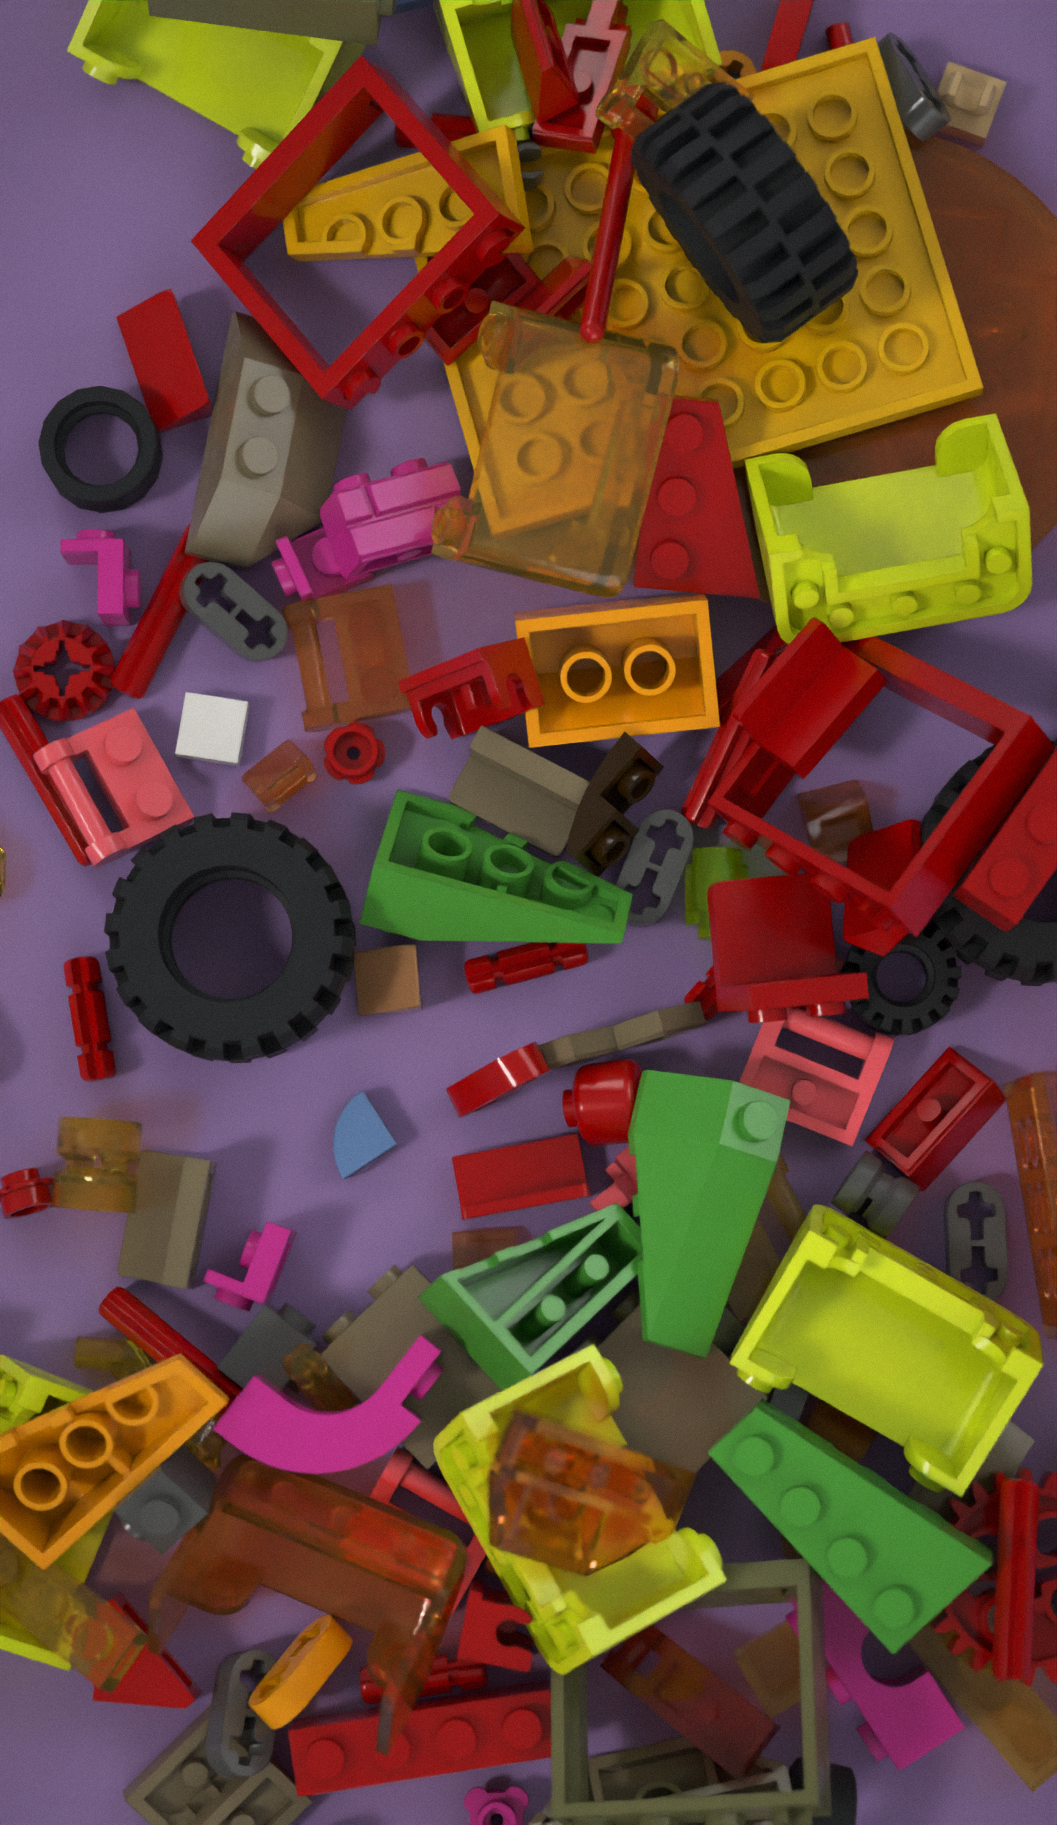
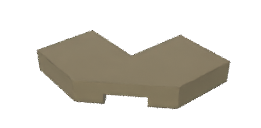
[538,1001,706,1070]

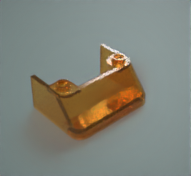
[148,1453,467,1756]

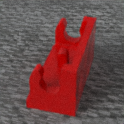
[397,637,545,740]
[457,1578,533,1672]

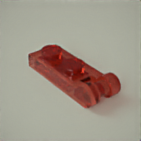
[600,1623,781,1780]

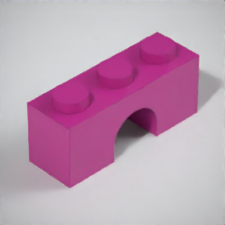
[784,1578,965,1771]

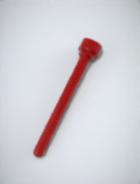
[579,86,659,344]

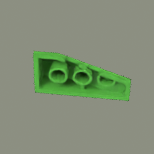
[359,789,633,944]
[628,1070,791,1359]

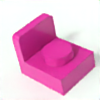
[271,527,374,609]
[203,1221,297,1312]

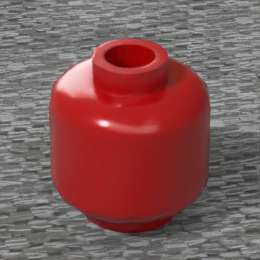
[562,1058,644,1147]

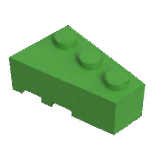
[417,1203,642,1391]

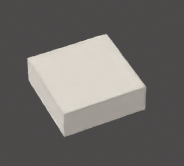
[175,692,250,767]

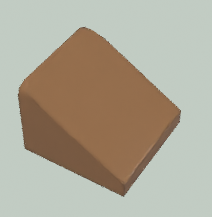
[353,944,422,1016]

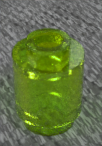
[685,847,749,941]

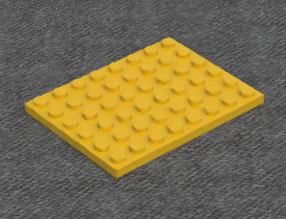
[414,37,983,540]

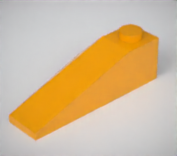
[0,1353,229,1571]

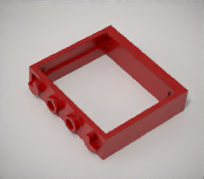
[191,55,525,410]
[707,637,1055,938]

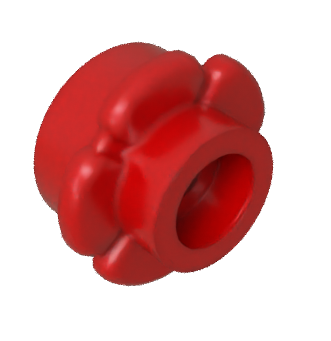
[324,722,385,785]
[0,1168,55,1219]

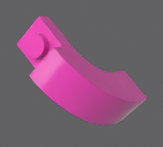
[213,1334,444,1474]

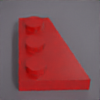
[633,393,760,599]

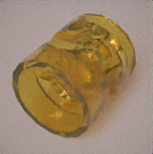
[51,1117,143,1213]

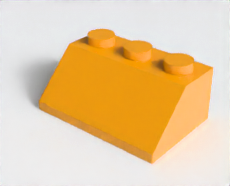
[514,593,720,748]

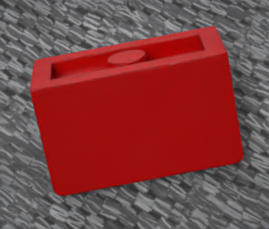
[732,617,888,780]
[452,1133,590,1221]

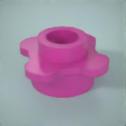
[464,1786,529,1825]

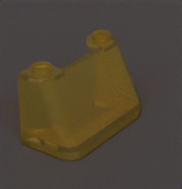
[431,300,679,598]

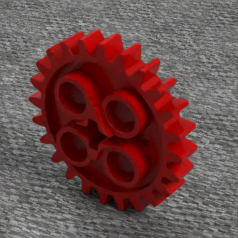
[930,1467,1057,1686]

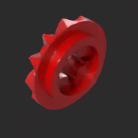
[12,619,115,722]

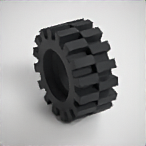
[842,924,962,1036]

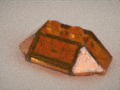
[488,1403,697,1577]

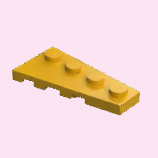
[283,125,534,262]

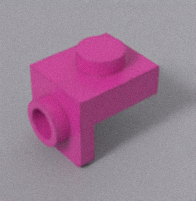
[60,529,142,626]

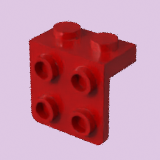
[707,873,869,1023]

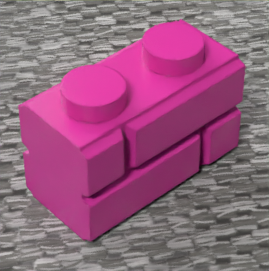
[320,458,474,579]

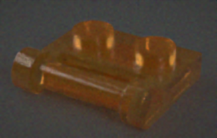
[281,584,412,732]

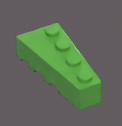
[708,1398,993,1654]

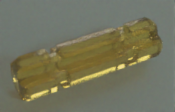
[283,1343,359,1411]

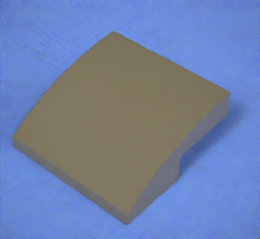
[123,1704,312,1825]

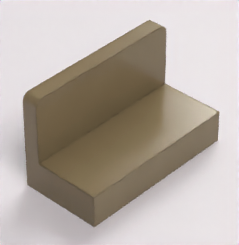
[449,725,590,858]
[117,1150,217,1289]

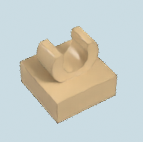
[937,61,1007,147]

